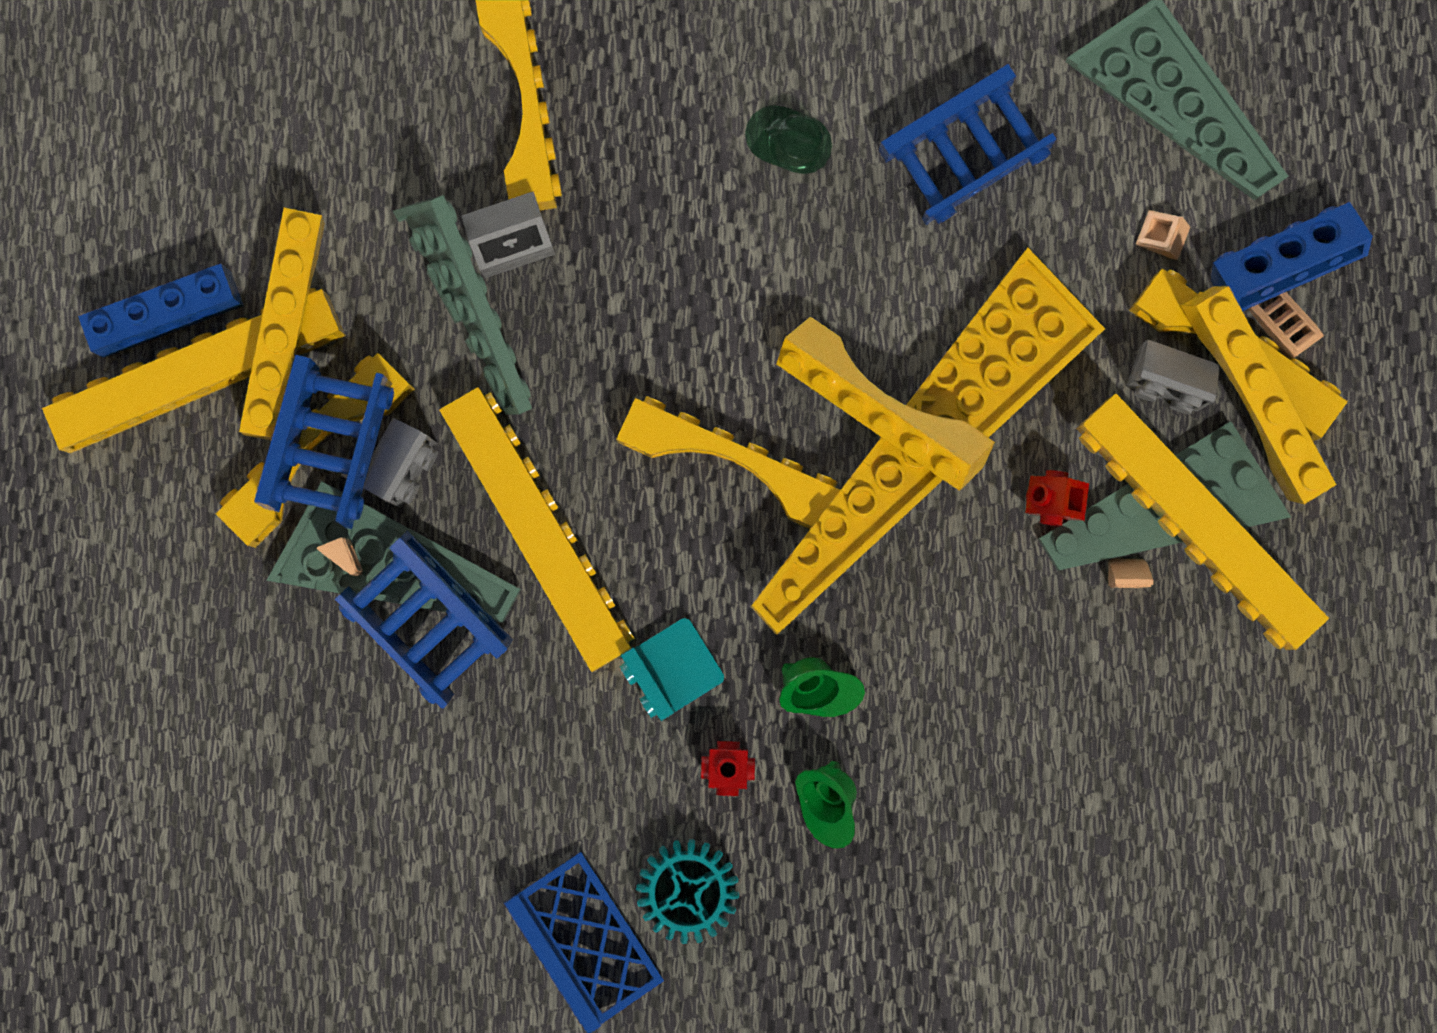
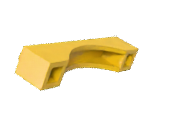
[475,0,562,211]
[239,208,325,440]
[1129,268,1348,441]
[1181,286,1336,504]
[776,316,995,491]
[216,353,414,548]
[616,396,840,529]

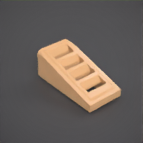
[1248,292,1324,360]

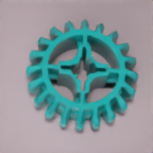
[636,839,740,944]

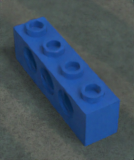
[1211,202,1373,311]
[78,263,244,358]

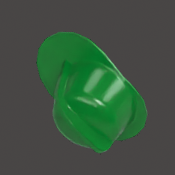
[779,657,865,717]
[795,761,857,849]

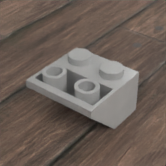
[462,192,556,278]
[1126,340,1220,414]
[363,418,438,508]

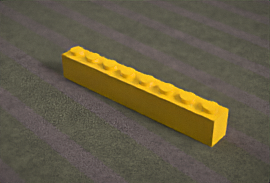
[42,288,346,454]
[439,387,635,672]
[1076,394,1329,650]

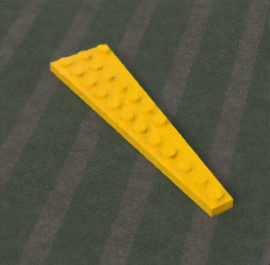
[751,248,1105,635]

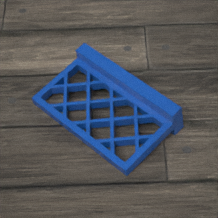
[503,852,664,1033]

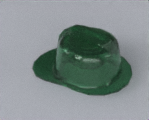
[745,105,832,174]

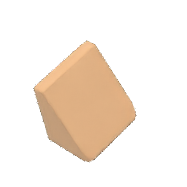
[1136,210,1190,260]
[317,537,363,576]
[1108,559,1153,588]

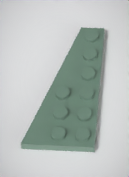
[1065,0,1288,201]
[393,195,532,415]
[1038,422,1291,571]
[266,481,521,622]

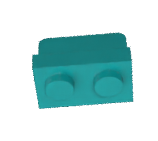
[619,618,724,721]

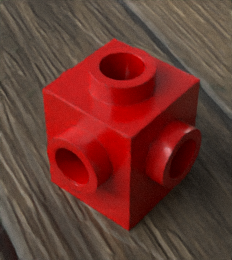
[1025,470,1089,526]
[701,741,755,796]

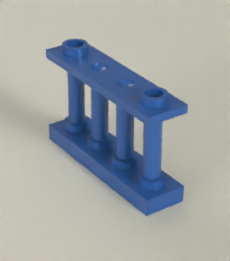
[879,64,1056,225]
[254,355,394,529]
[335,530,513,709]

